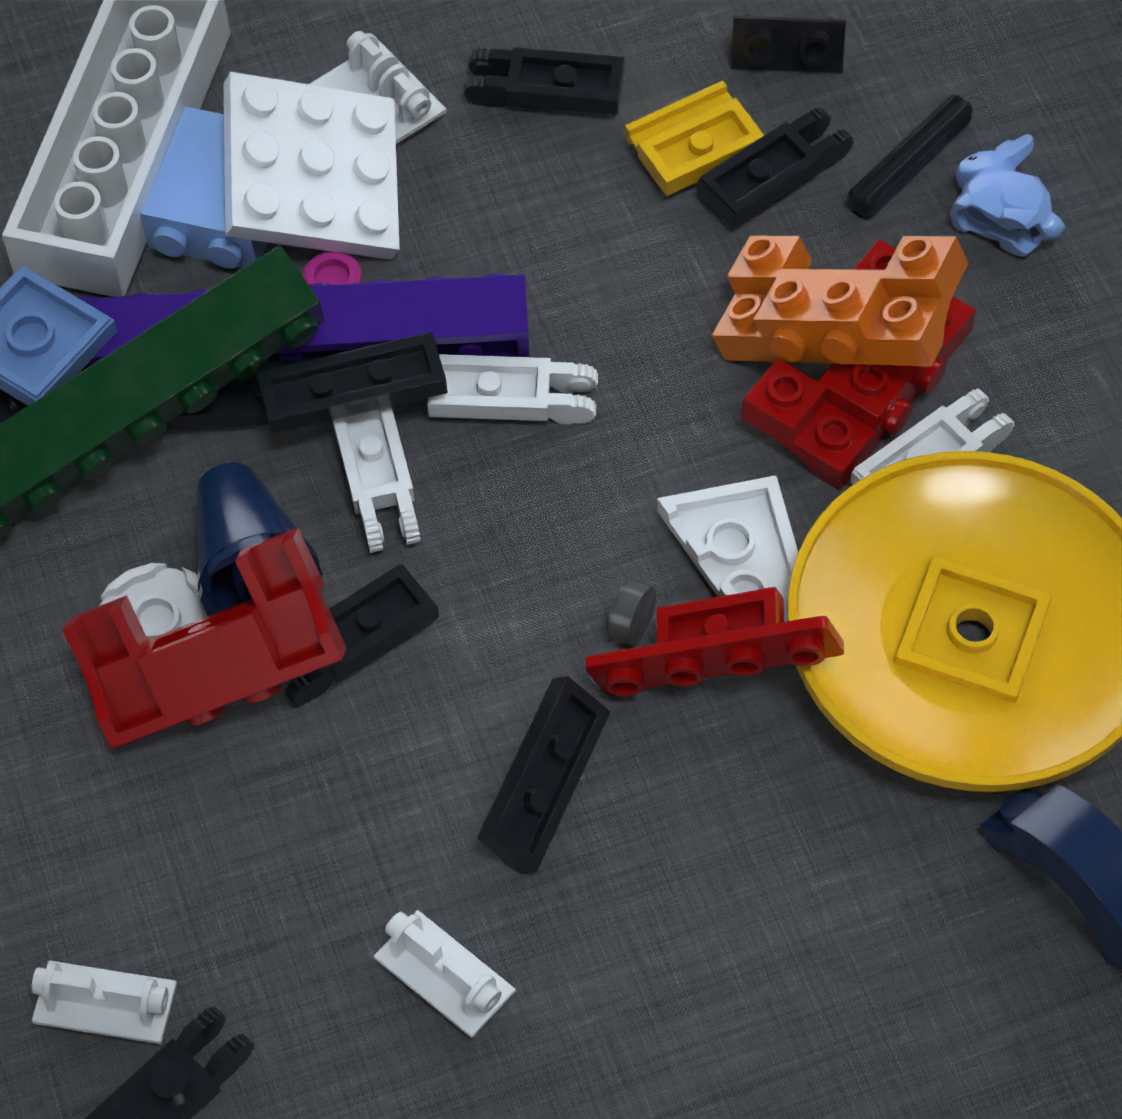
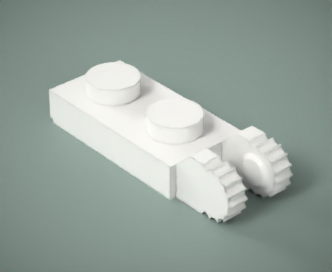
[428,354,598,425]
[851,388,1015,485]
[332,406,421,553]

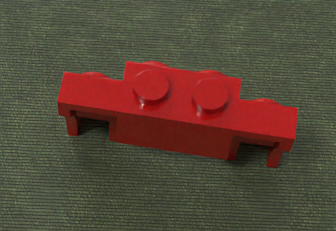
[742,239,976,491]
[62,527,347,749]

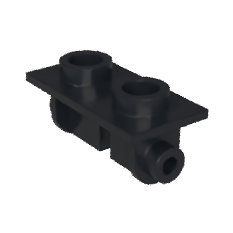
[731,14,846,73]

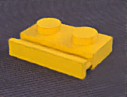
[625,80,764,196]

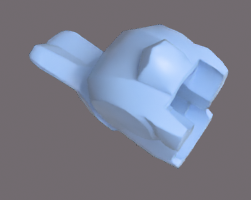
[949,134,1066,257]

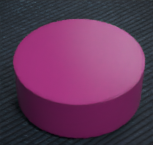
[303,251,362,285]

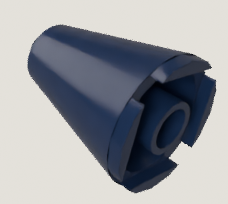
[197,462,323,616]

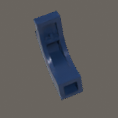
[980,784,1122,969]

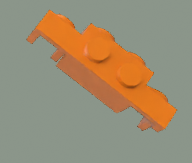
[712,235,969,367]

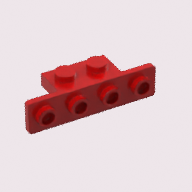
[585,587,844,697]

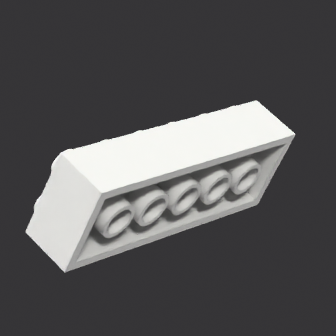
[2,0,230,297]

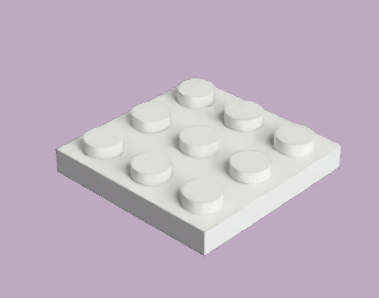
[224,72,400,260]

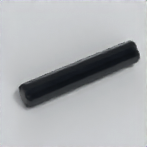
[847,94,973,218]

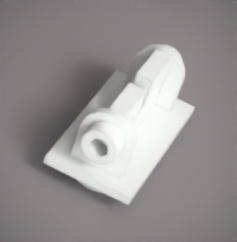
[374,910,516,1038]
[32,961,177,1044]

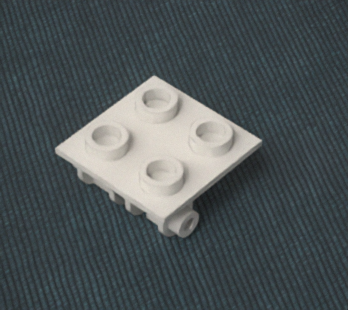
[309,31,447,144]

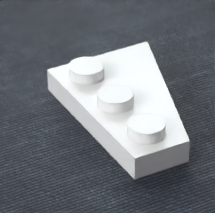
[657,475,798,622]

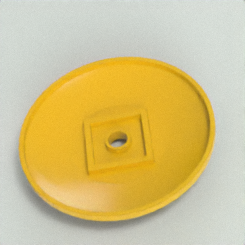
[787,451,1122,792]

